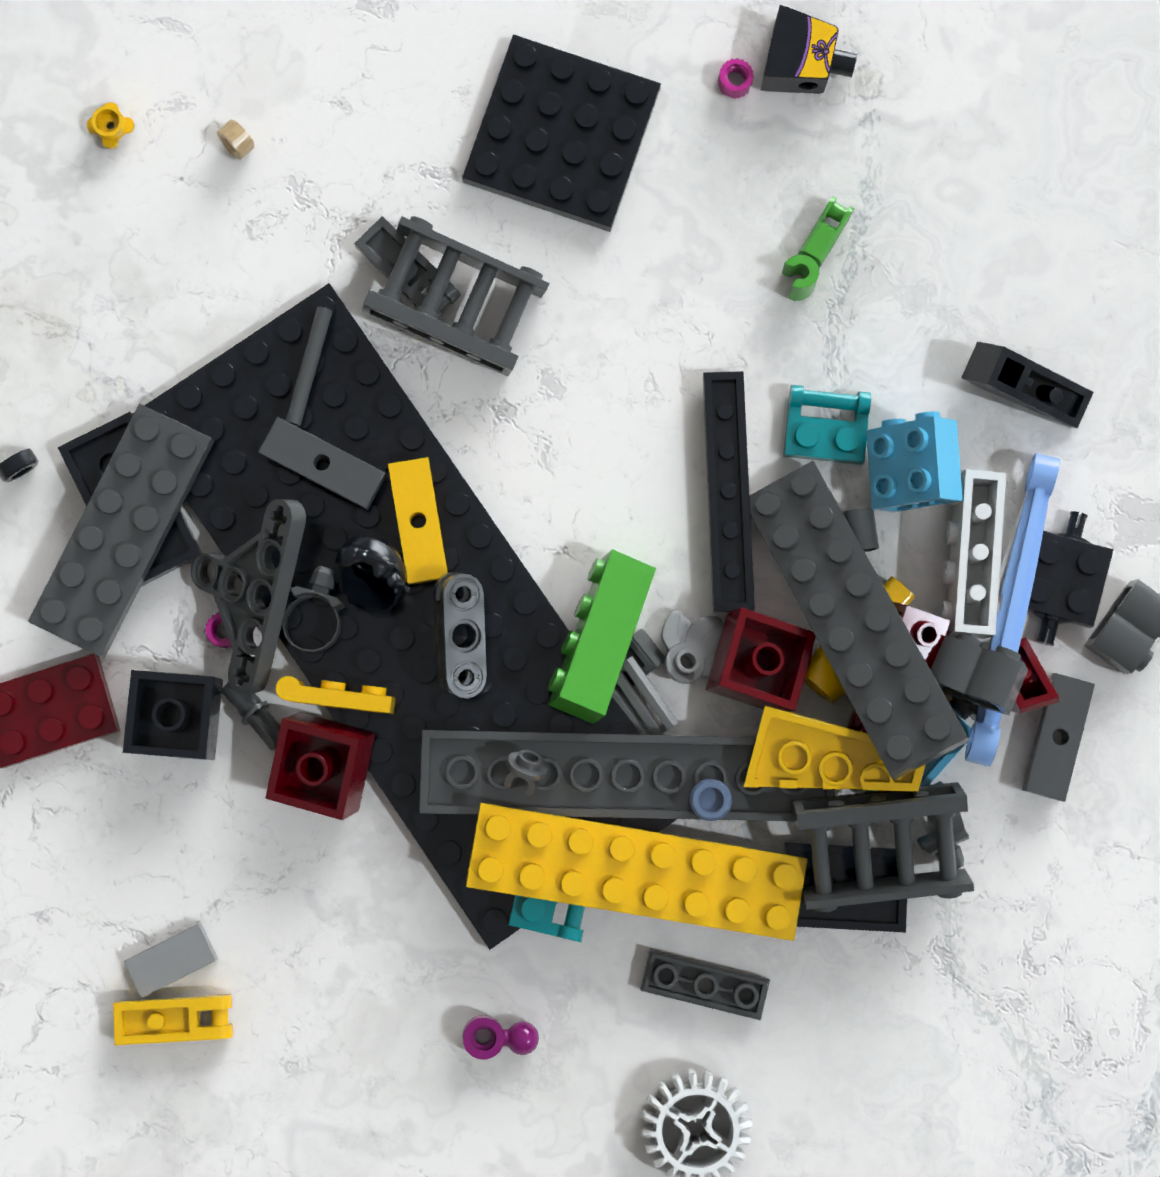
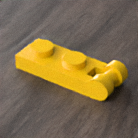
[276,676,396,715]
[113,994,233,1046]

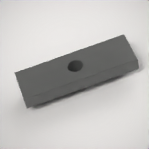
[258,417,386,510]
[1022,673,1095,802]
[640,949,770,1020]

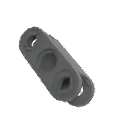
[433,572,487,698]

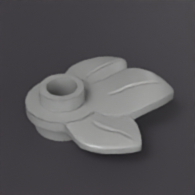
[661,609,724,684]

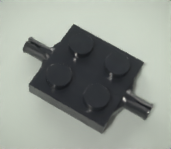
[1027,511,1114,646]

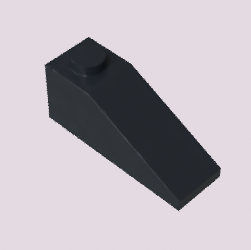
[961,341,1094,429]

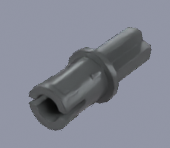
[221,682,280,751]

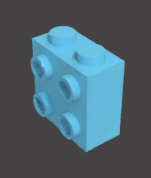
[866,411,963,512]

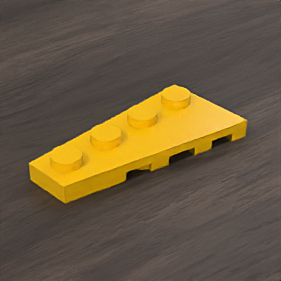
[744,706,926,791]

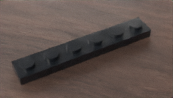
[702,371,755,613]

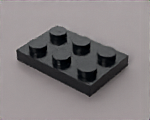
[784,842,907,933]

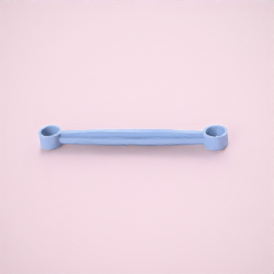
[965,453,1060,767]

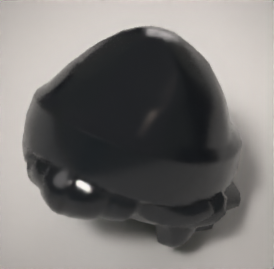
[334,536,407,612]

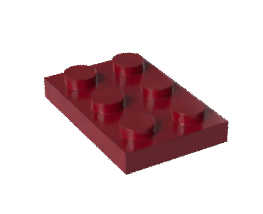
[0,654,121,768]

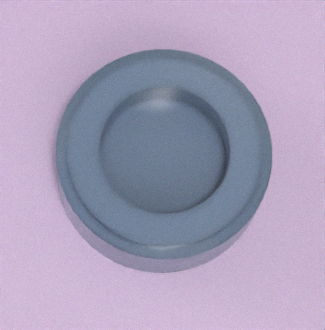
[689,779,732,821]

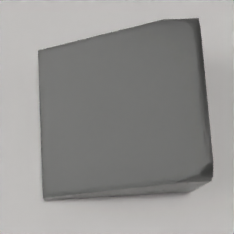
[623,629,665,686]

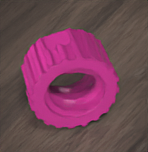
[717,58,754,99]
[205,612,232,649]

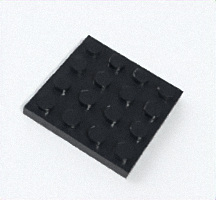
[462,34,661,232]

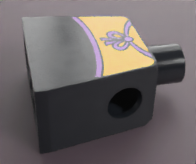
[760,5,857,94]

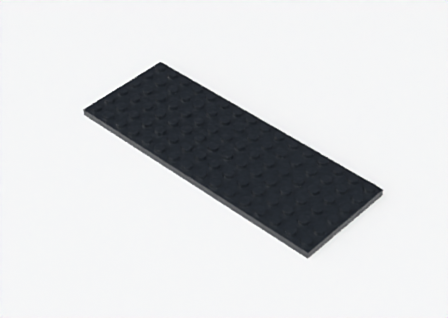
[132,283,677,950]

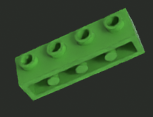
[548,549,656,724]

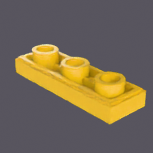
[388,457,448,585]

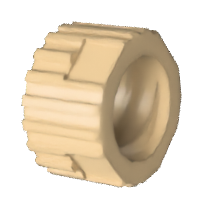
[216,120,254,160]

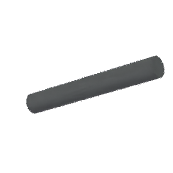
[285,307,333,427]

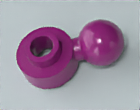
[462,1015,539,1060]

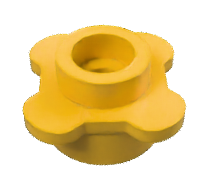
[86,102,135,149]

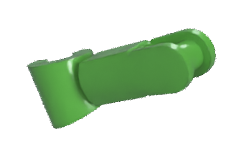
[782,196,855,301]

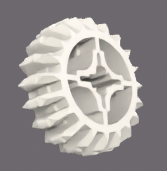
[640,1069,753,1177]

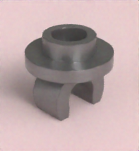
[504,750,548,796]

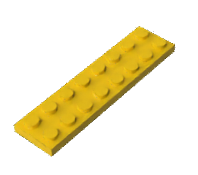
[466,802,808,941]

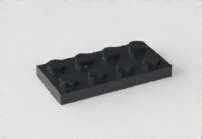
[58,412,202,587]

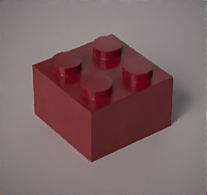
[705,607,816,712]
[265,712,376,820]

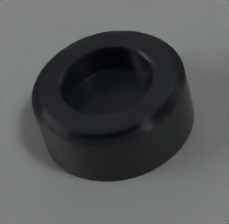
[0,448,39,482]

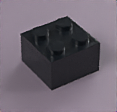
[122,670,223,760]

